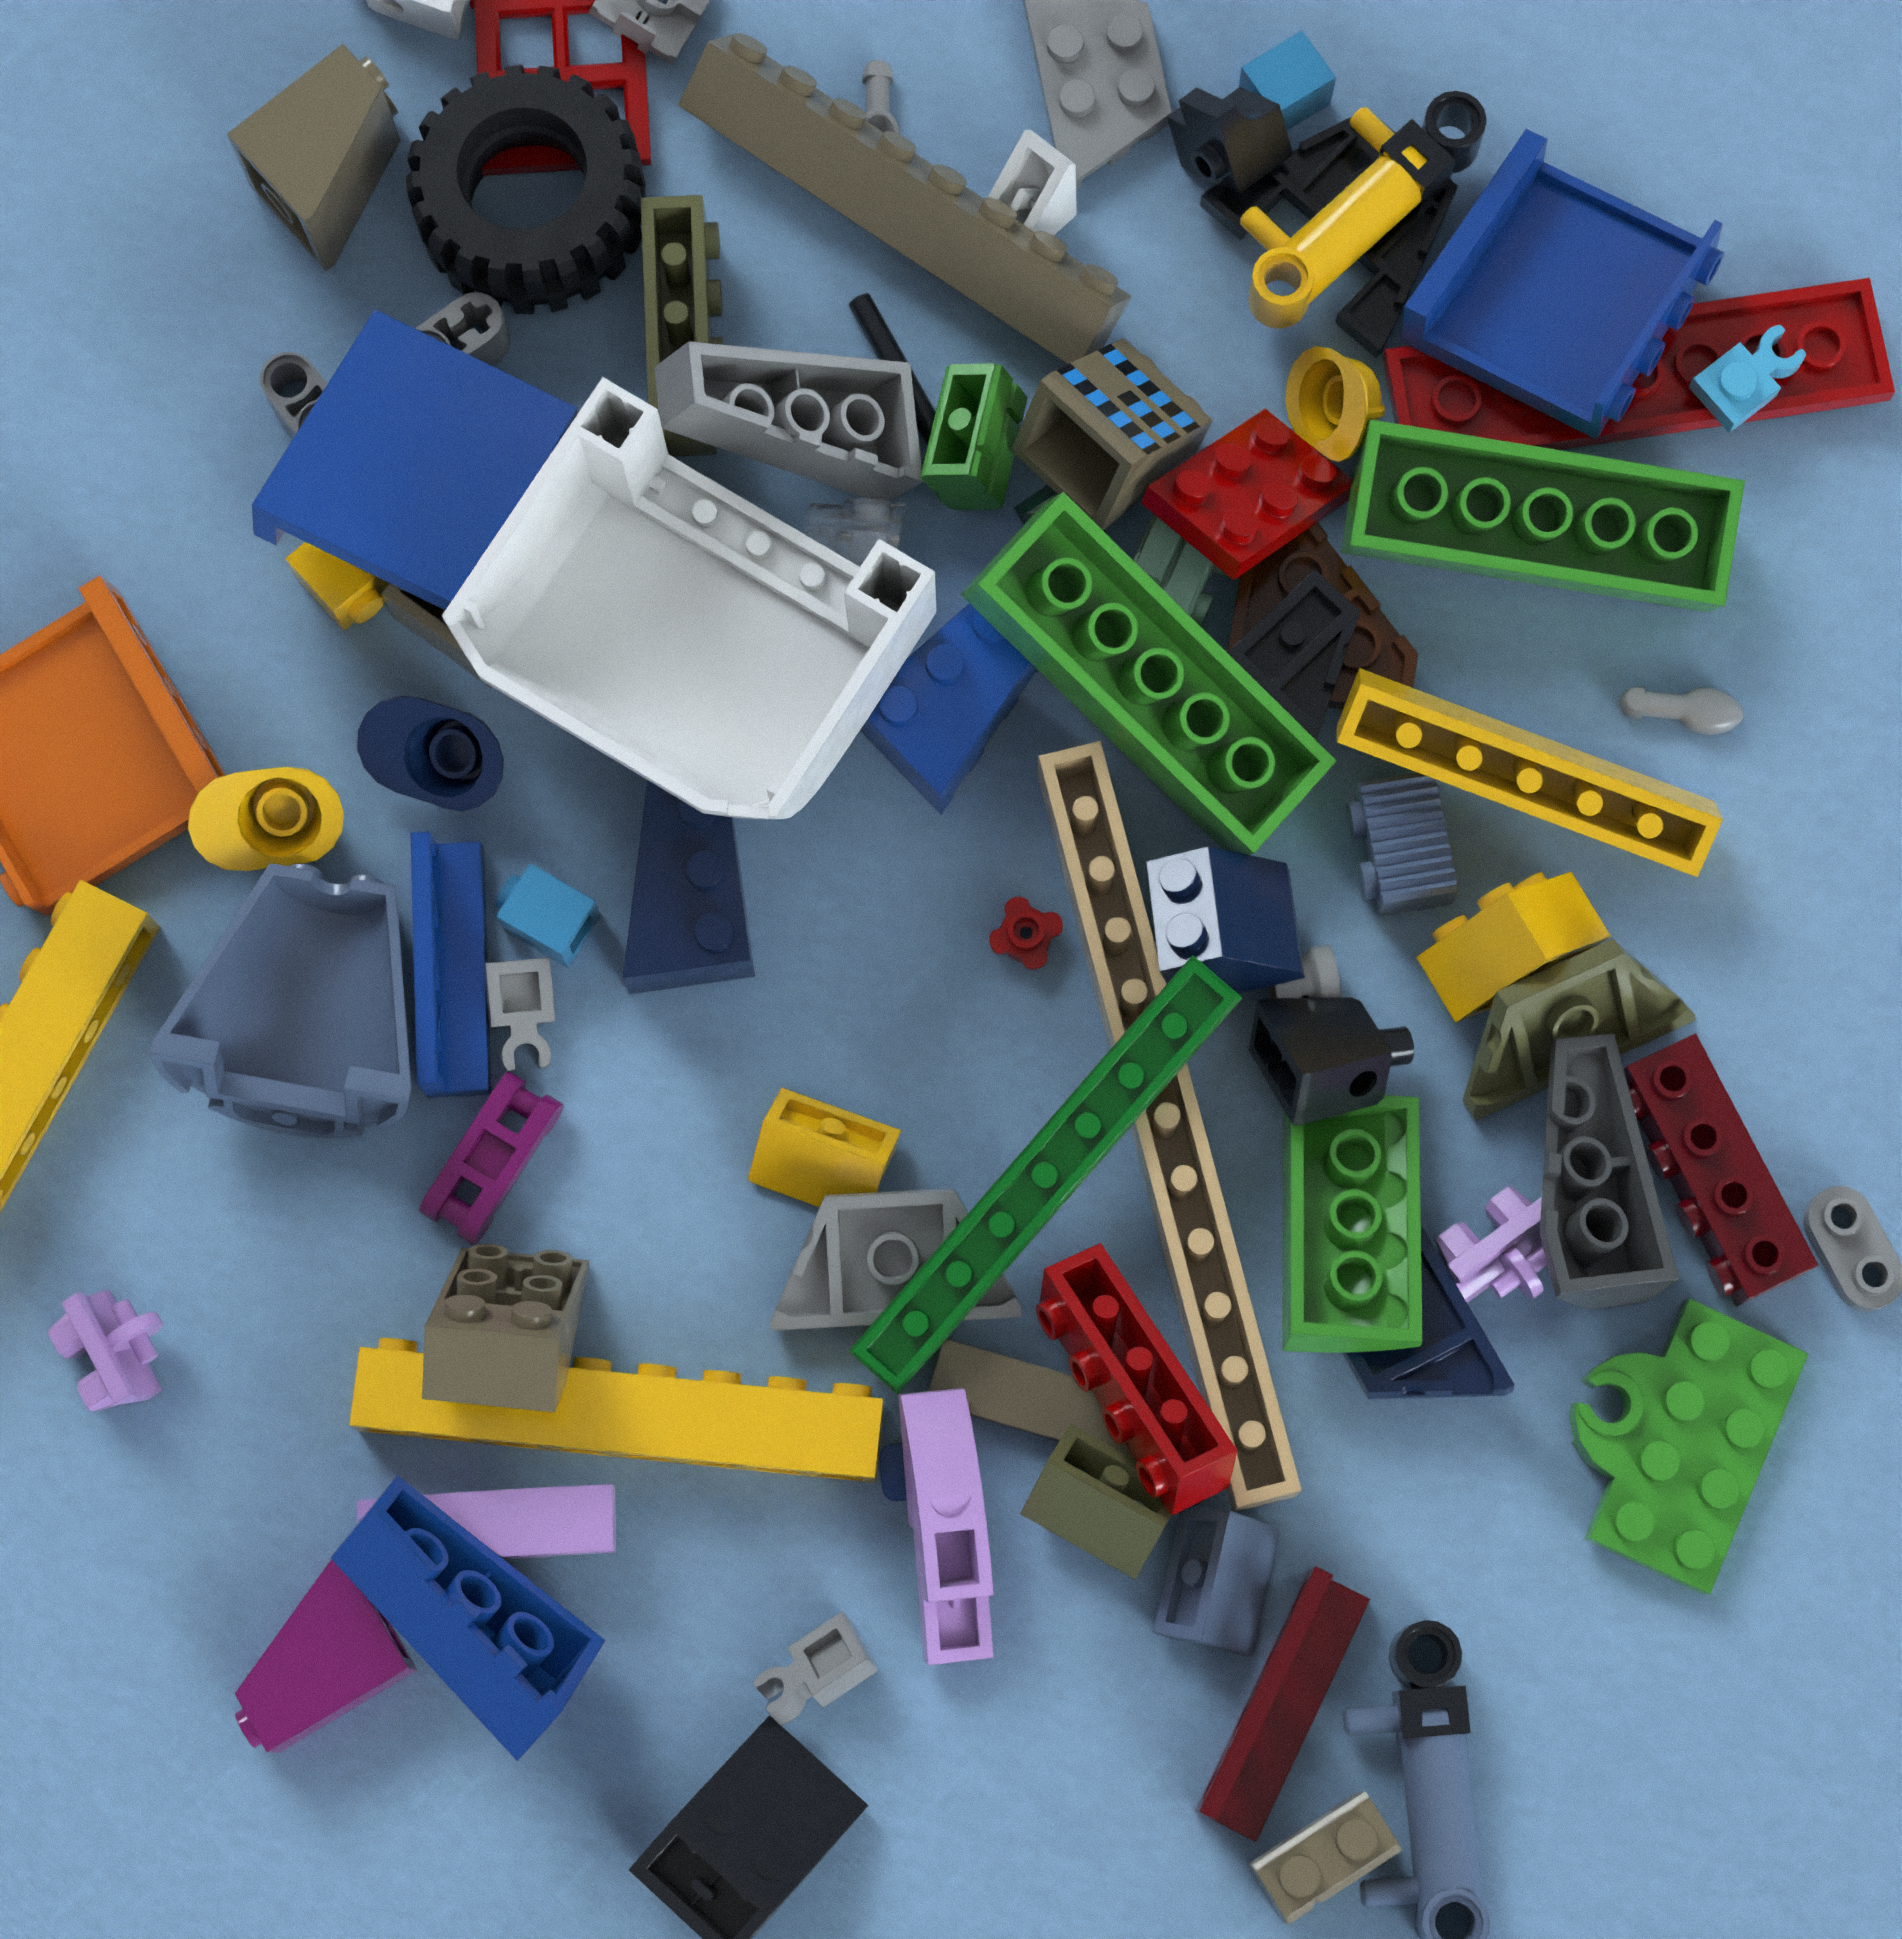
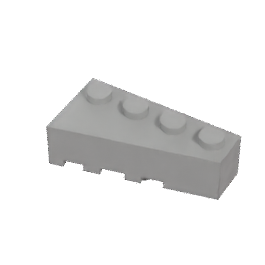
[654,341,923,504]

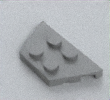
[1022,0,1172,190]
[770,1188,1022,1331]

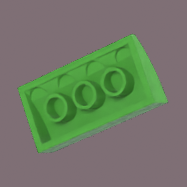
[1282,1095,1422,1353]

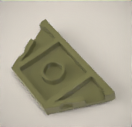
[1462,939,1696,1121]

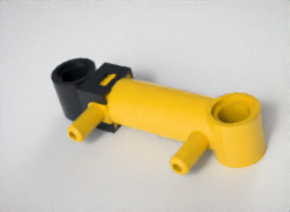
[1240,91,1487,329]

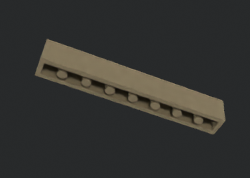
[678,33,1132,364]

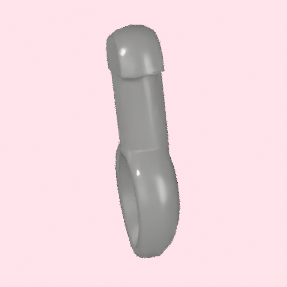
[862,59,900,135]
[1620,686,1744,735]

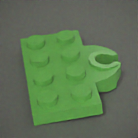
[1569,1299,1808,1595]

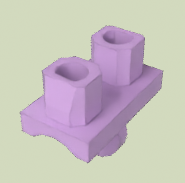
[1436,1186,1547,1303]
[48,1290,163,1412]

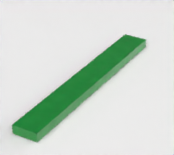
[849,955,1243,1395]

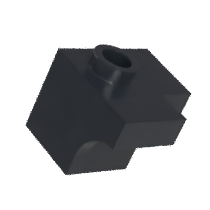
[1167,87,1293,194]

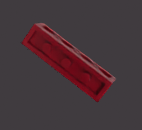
[1195,1566,1370,1842]

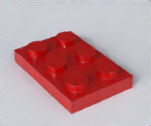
[1141,408,1352,580]

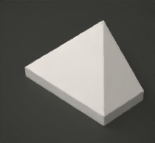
[988,130,1077,235]

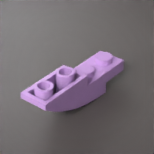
[898,1388,994,1665]

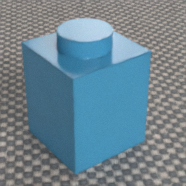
[1238,30,1336,131]
[496,863,601,968]

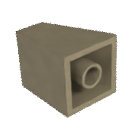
[227,44,401,271]

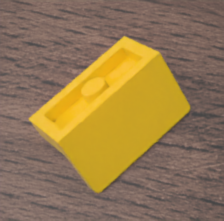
[748,1087,902,1207]

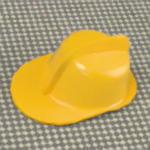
[1285,346,1386,462]
[188,767,344,871]

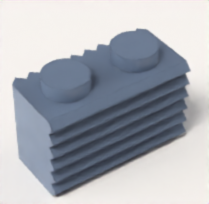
[1346,773,1459,916]

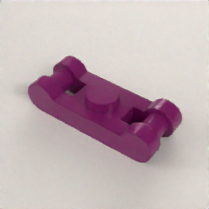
[419,1071,564,1245]

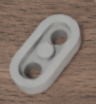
[1803,1186,1902,1312]

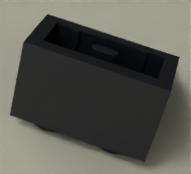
[629,1715,869,1939]

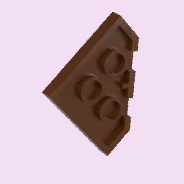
[1227,522,1418,710]

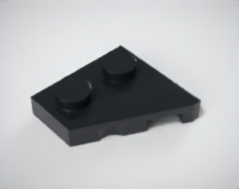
[1227,569,1360,740]

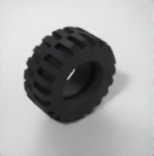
[406,65,646,315]

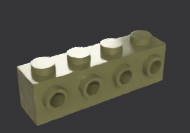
[641,195,724,457]

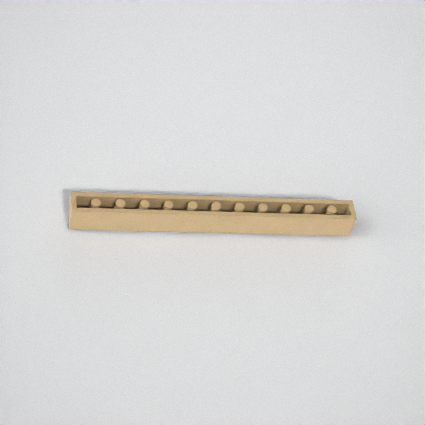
[1037,741,1302,1512]

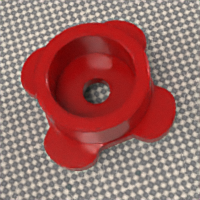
[989,897,1063,970]

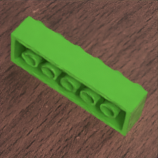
[1340,419,1745,612]
[960,492,1337,855]

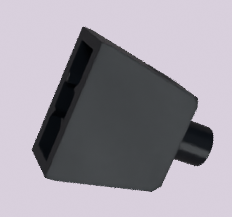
[1249,997,1414,1126]

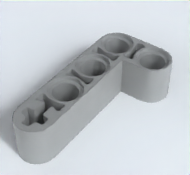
[260,292,510,438]

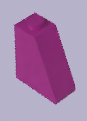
[235,1559,417,1753]

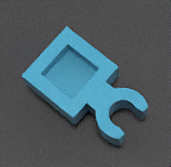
[1689,325,1807,433]

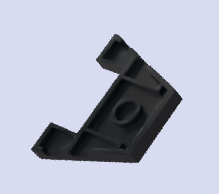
[1200,117,1458,358]

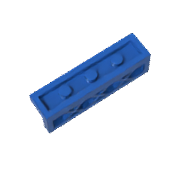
[410,831,492,1098]

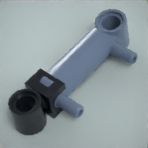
[1343,1620,1490,1939]

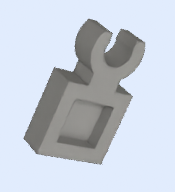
[484,958,556,1072]
[753,1611,878,1725]

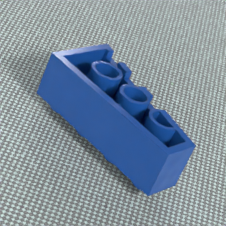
[860,603,1039,815]
[331,1475,606,1761]

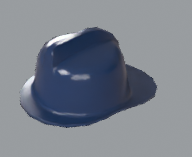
[357,695,504,811]

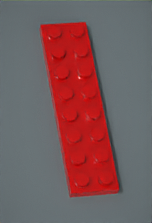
[1383,278,1895,450]

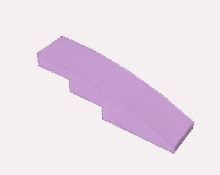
[357,1484,616,1560]

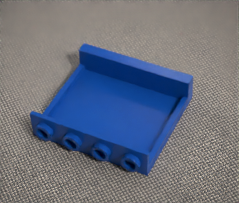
[1400,129,1724,439]
[252,309,577,610]

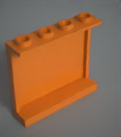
[0,575,226,916]

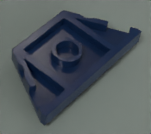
[1342,1225,1515,1399]

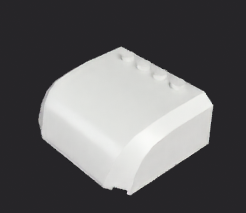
[442,377,937,820]

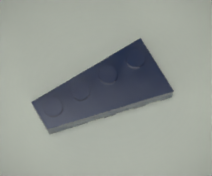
[623,780,755,994]

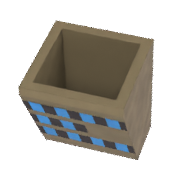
[1011,338,1213,530]

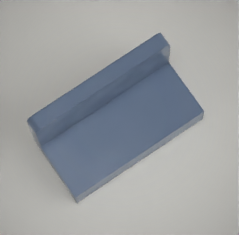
[1153,1505,1279,1656]

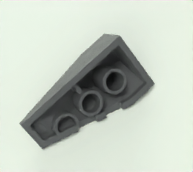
[1540,1034,1679,1310]

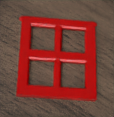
[469,0,652,176]

